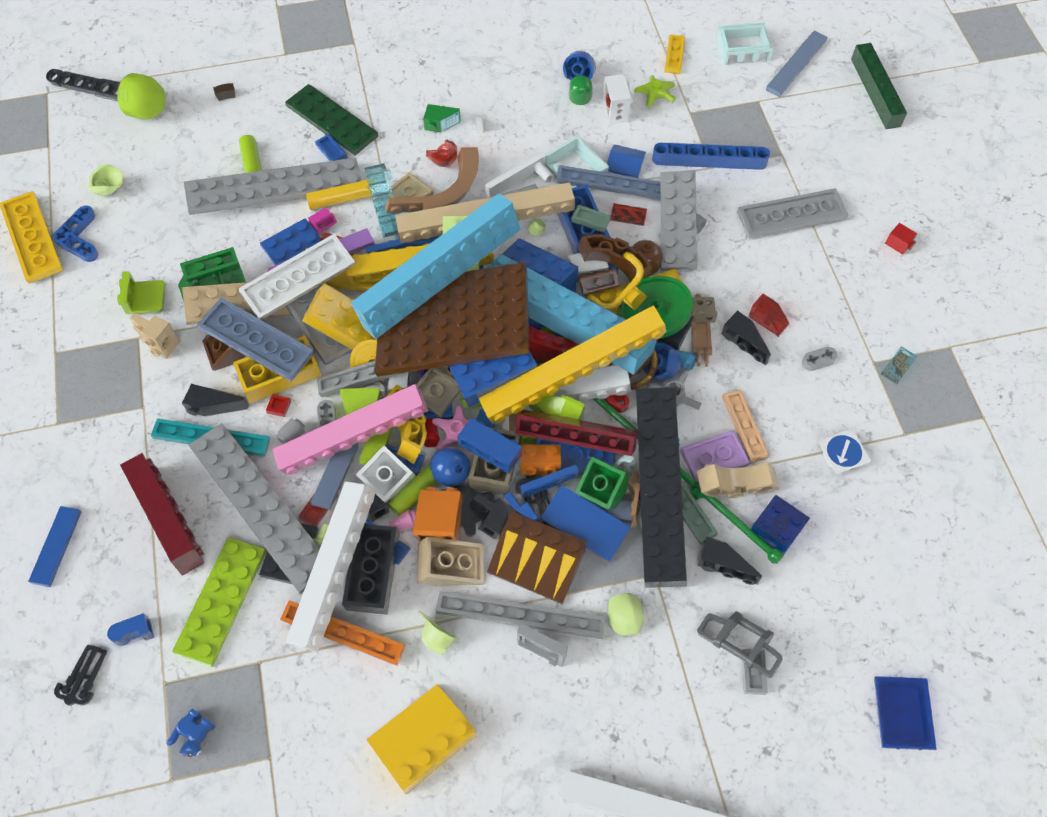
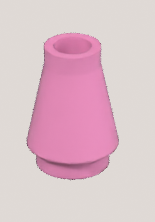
[389,509,416,531]

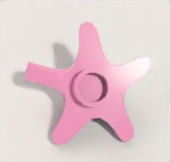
[432,406,468,451]

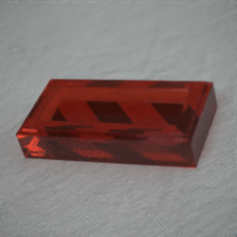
[611,203,647,226]

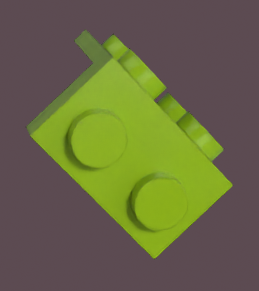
[117,271,165,314]

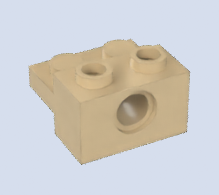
[130,313,180,359]

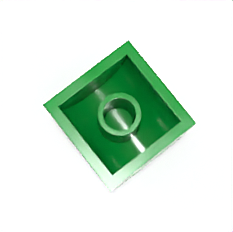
[575,457,629,510]

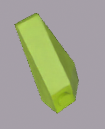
[528,394,585,420]

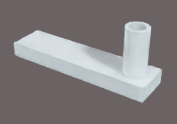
[485,152,554,198]

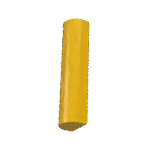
[306,179,377,210]

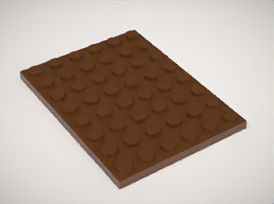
[375,261,530,377]

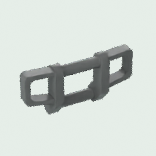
[697,611,783,678]

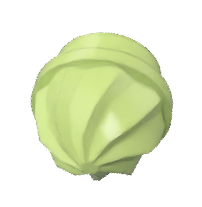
[528,217,546,236]

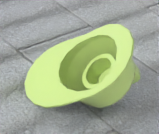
[418,611,460,654]

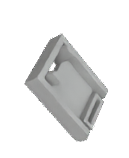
[517,624,568,667]

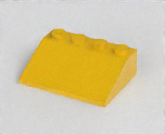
[366,684,477,795]

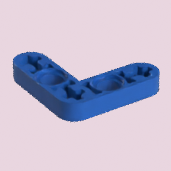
[53,205,99,262]

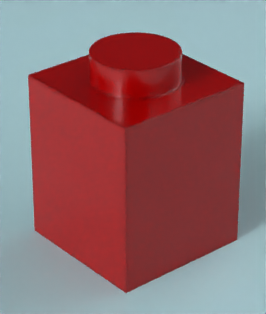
[885,222,918,255]

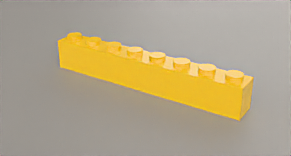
[348,244,494,285]

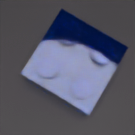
[751,495,810,555]

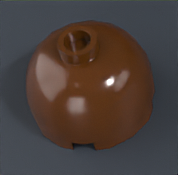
[632,240,663,276]

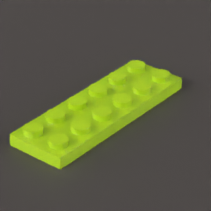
[172,537,267,667]

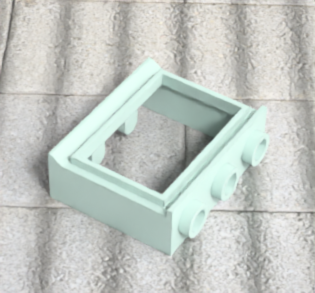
[716,22,773,65]
[545,135,609,188]

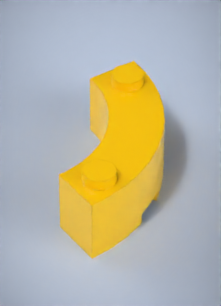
[387,384,427,464]

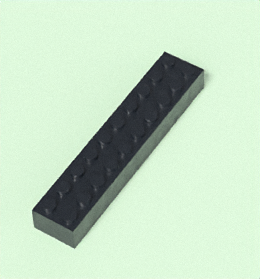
[636,387,687,588]

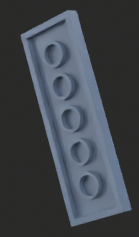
[197,298,314,382]

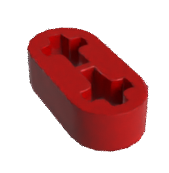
[604,395,630,413]

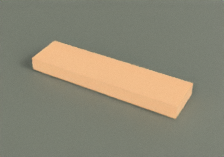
[722,390,769,463]

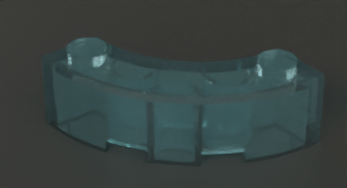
[364,163,399,238]

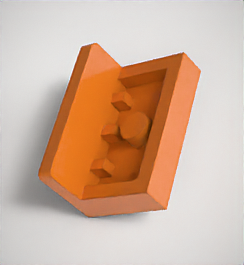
[521,444,561,476]

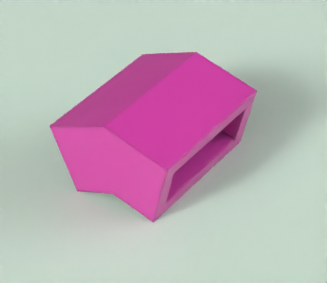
[308,207,337,233]

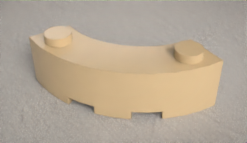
[696,462,780,498]

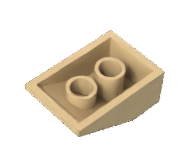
[417,537,484,586]

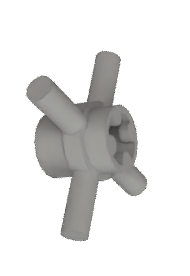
[646,371,702,410]

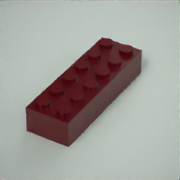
[120,453,205,576]

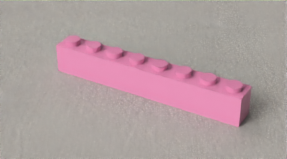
[272,384,429,475]

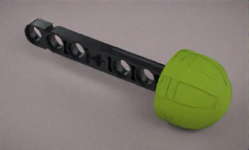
[46,69,166,120]

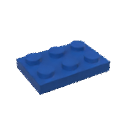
[260,218,322,265]

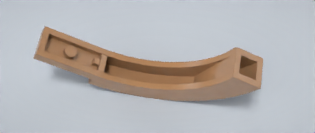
[385,147,479,214]

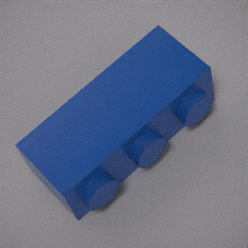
[458,418,522,474]

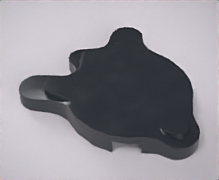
[439,485,495,537]

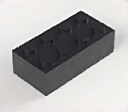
[342,524,400,615]

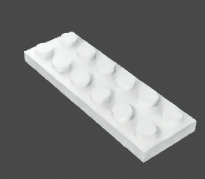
[239,234,355,320]

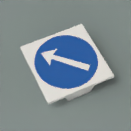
[818,429,871,475]

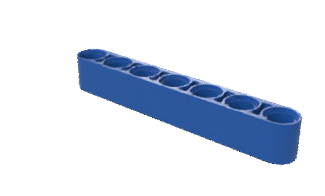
[652,142,770,170]

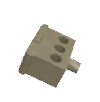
[692,294,718,323]

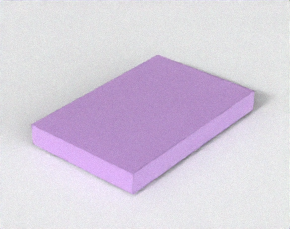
[680,430,750,482]

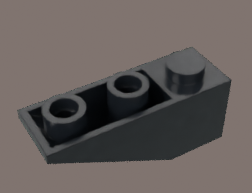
[721,310,771,365]
[698,537,762,585]

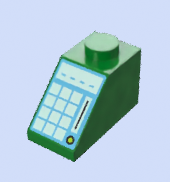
[423,104,461,132]

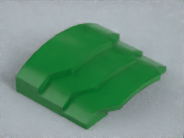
[178,247,246,302]

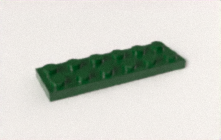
[285,84,378,155]

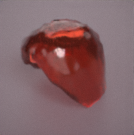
[425,139,458,168]

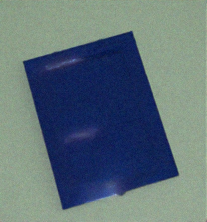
[874,676,937,751]

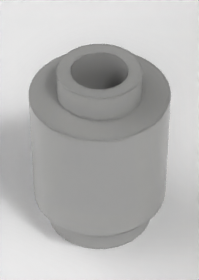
[276,418,305,444]

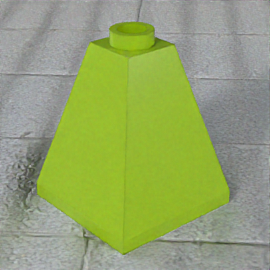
[340,388,384,443]

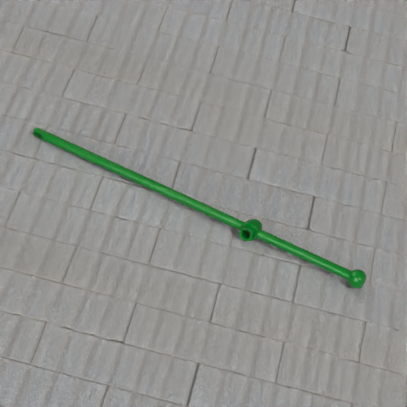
[593,398,784,564]

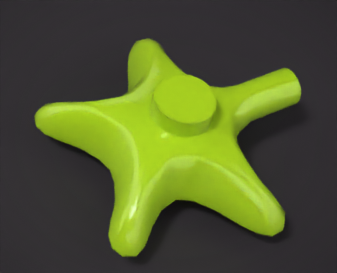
[634,75,676,107]

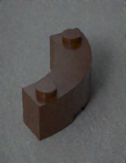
[577,234,653,282]

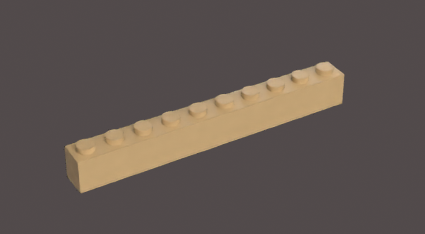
[395,182,575,243]

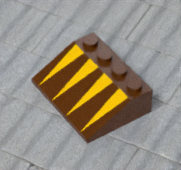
[487,511,587,605]

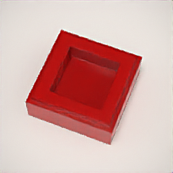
[266,394,291,417]

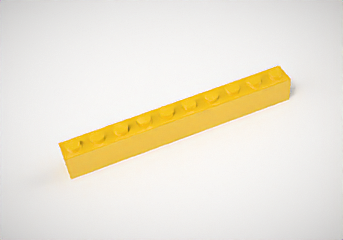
[479,305,666,424]

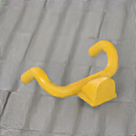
[587,252,647,311]

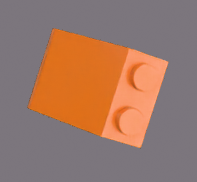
[413,487,463,542]

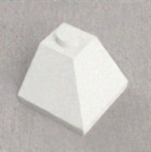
[356,446,416,502]

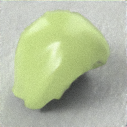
[88,164,123,196]
[607,593,644,636]

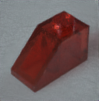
[748,294,789,337]

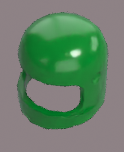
[569,75,593,105]

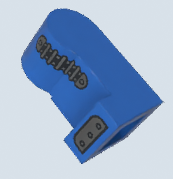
[107,613,154,646]

